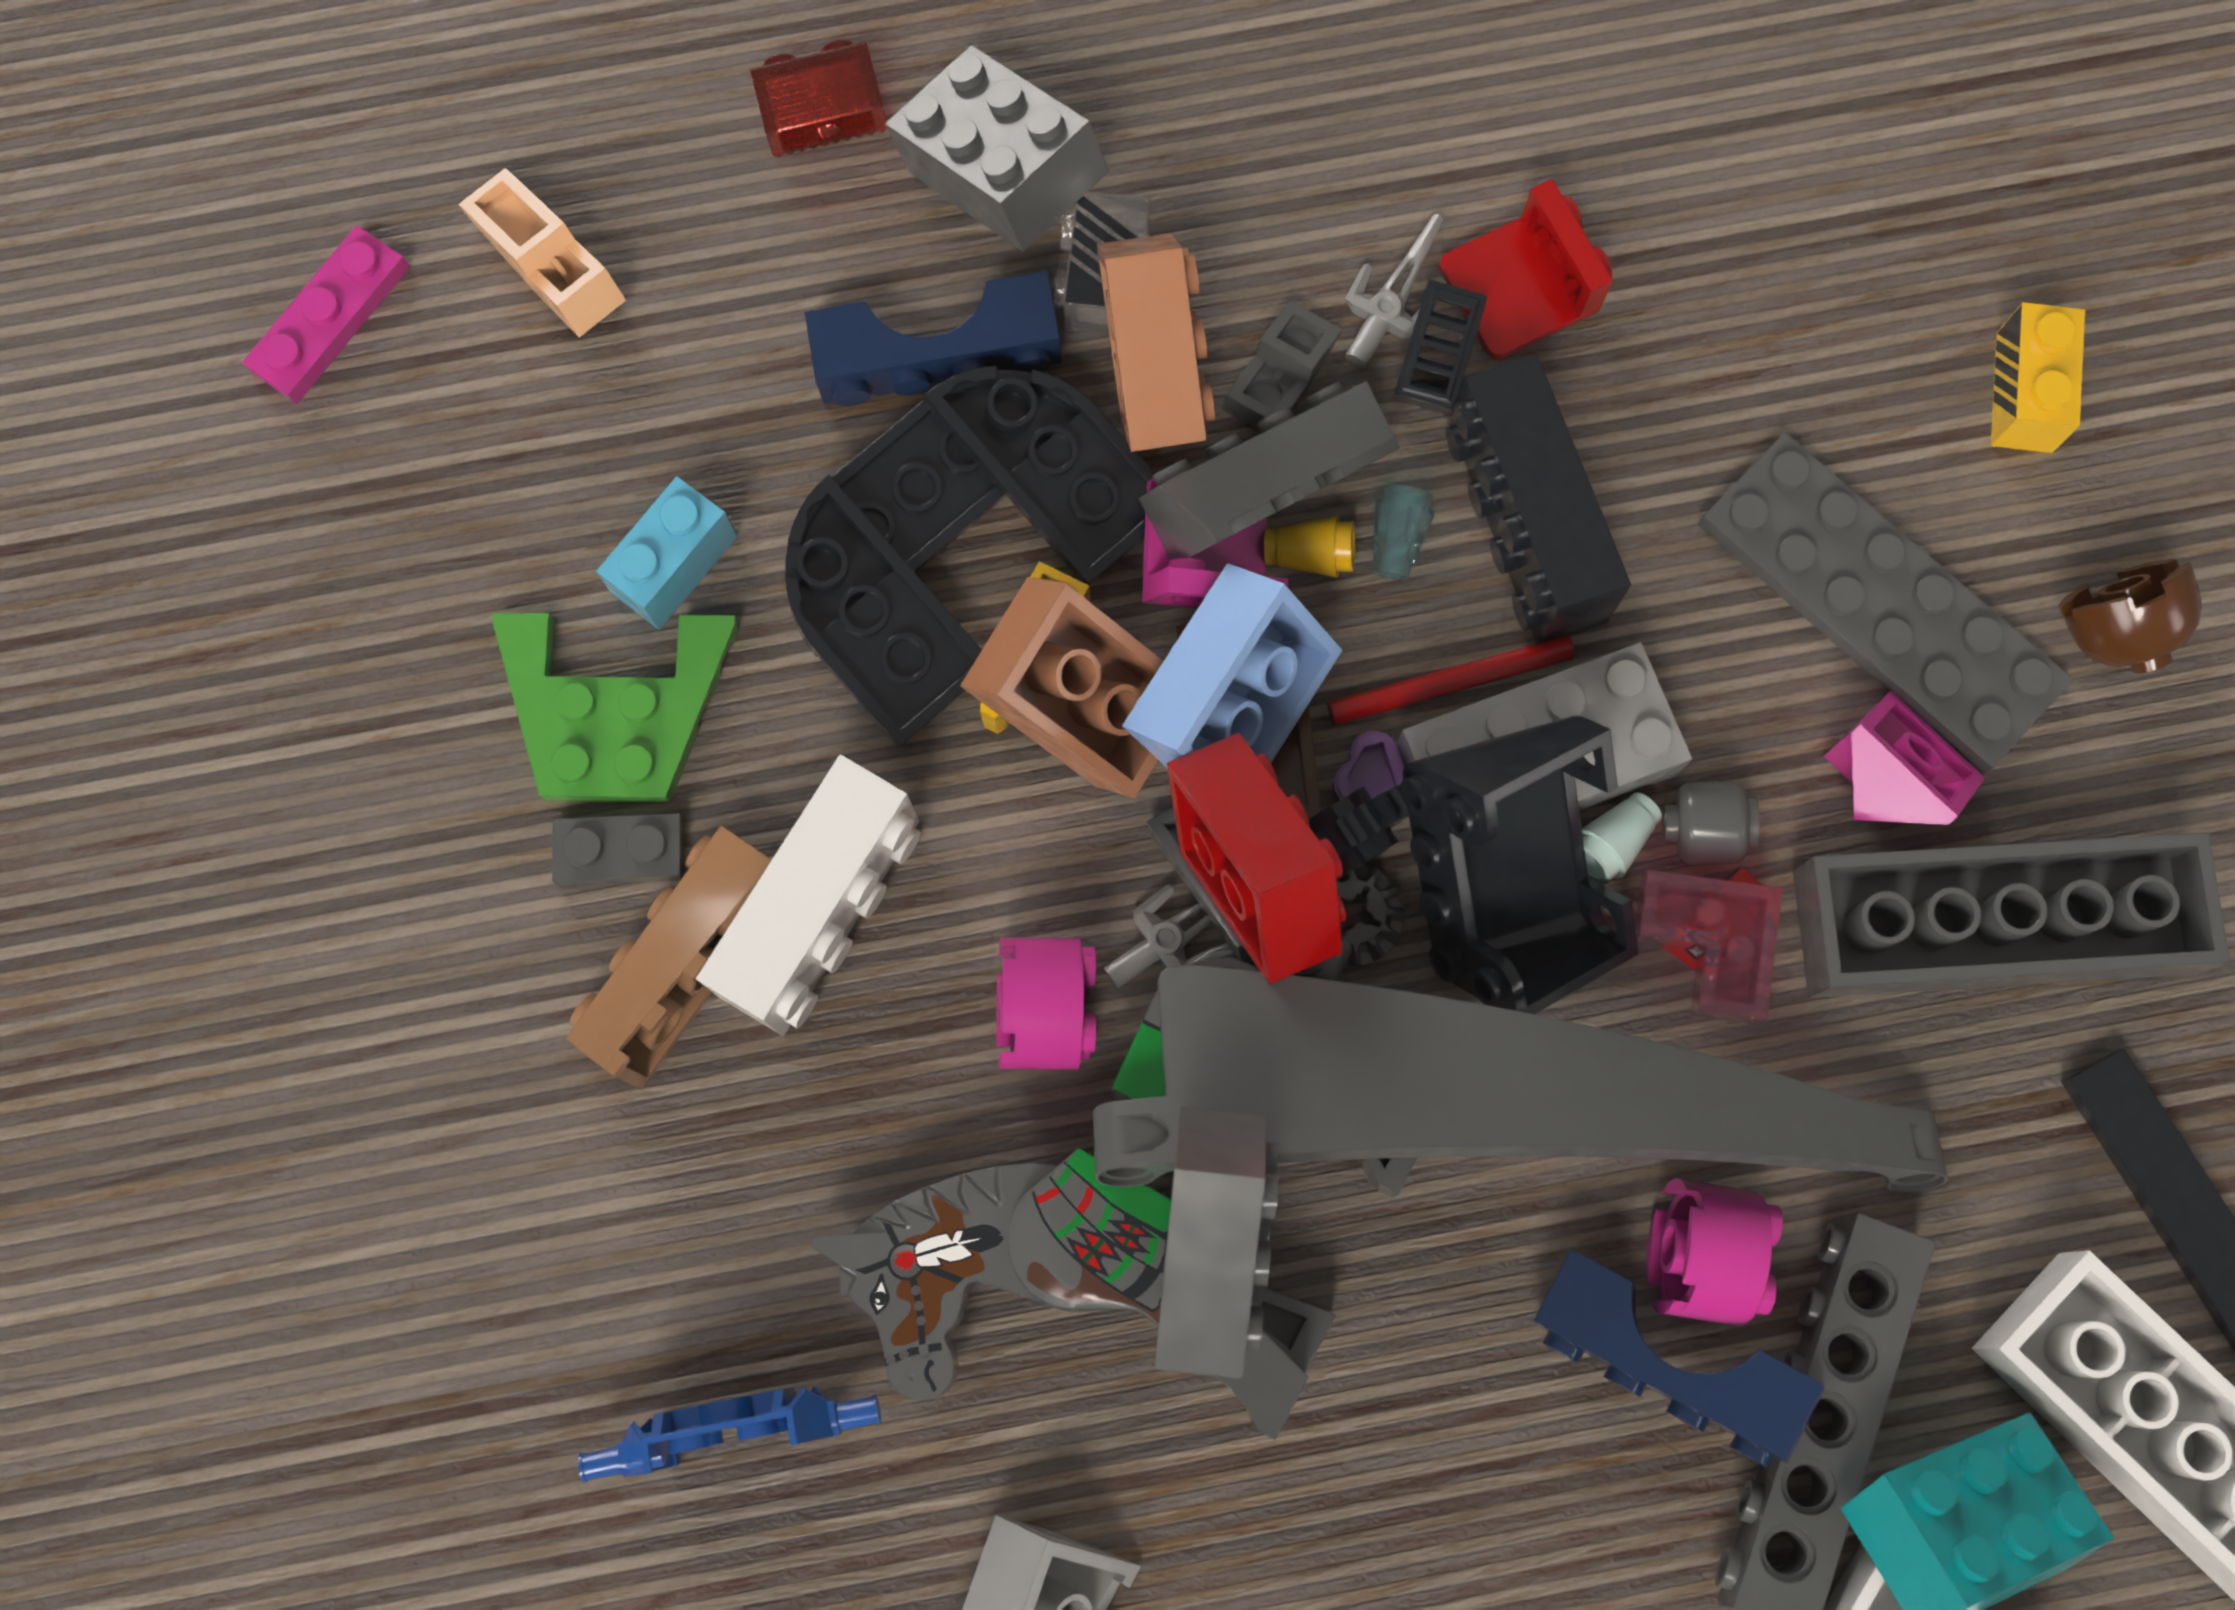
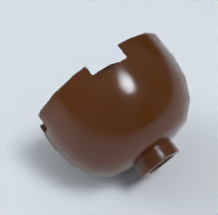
[2059,559,2202,674]

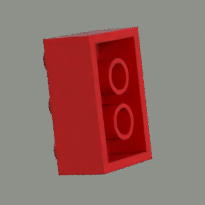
[1167,733,1346,985]

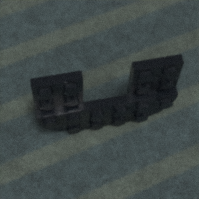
[785,366,1155,748]

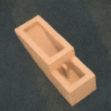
[459,168,626,338]

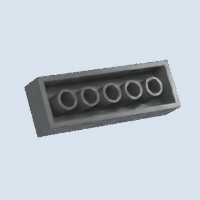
[1793,832,2230,998]

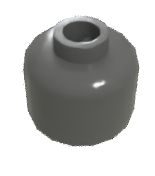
[1662,781,1760,865]

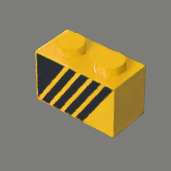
[1990,302,2085,453]

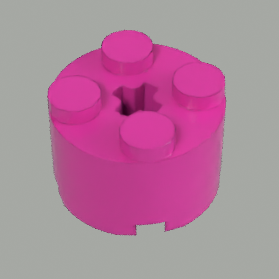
[996,937,1096,1070]
[1646,1178,1783,1327]

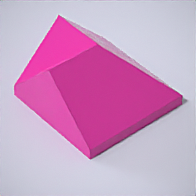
[1823,690,1985,825]

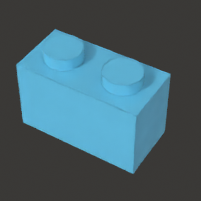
[596,476,738,630]

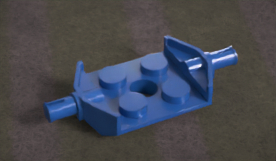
[578,1386,882,1482]

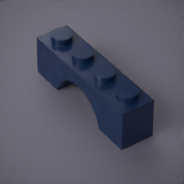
[805,271,1062,406]
[1534,1249,1825,1468]

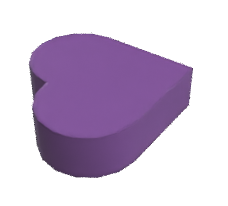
[1332,731,1404,802]

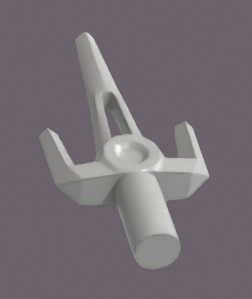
[1345,214,1443,369]
[1103,885,1214,989]

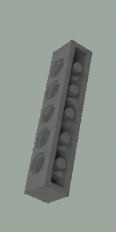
[1715,1213,1936,1610]

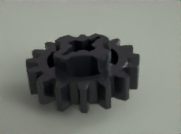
[1309,784,1409,881]

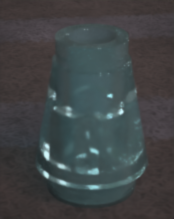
[1372,484,1436,580]

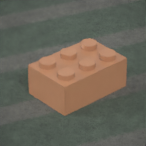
[1097,233,1215,452]
[960,577,1164,798]

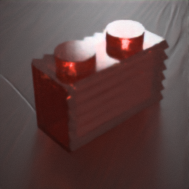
[750,40,887,157]

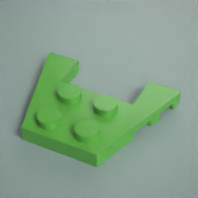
[492,613,739,803]

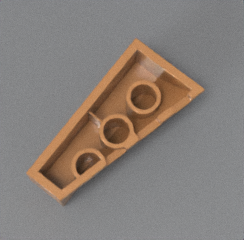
[565,826,772,1090]

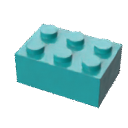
[1840,1412,2115,1610]

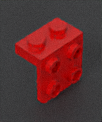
[1439,179,1613,359]

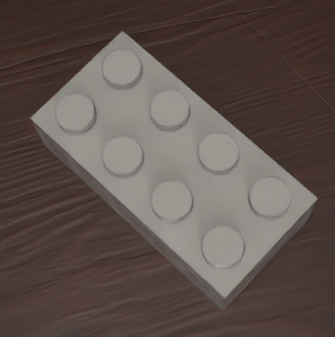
[1396,642,1692,812]

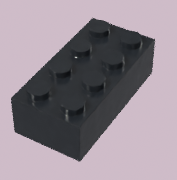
[1446,354,1631,644]

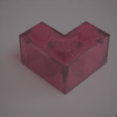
[1635,870,1783,1024]

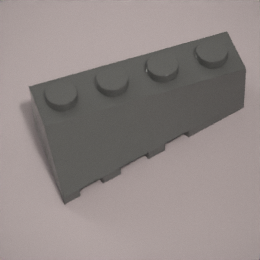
[1139,381,1400,560]

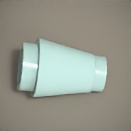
[1582,792,1662,884]

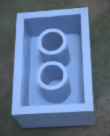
[1122,563,1343,769]

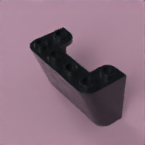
[1400,715,1639,1014]

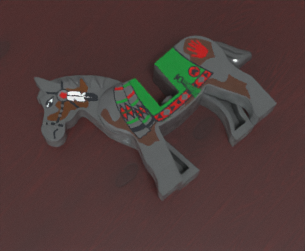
[810,935,1418,1440]

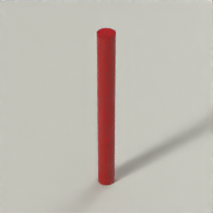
[1327,635,1575,726]

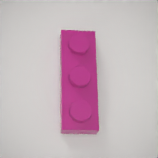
[242,225,410,404]

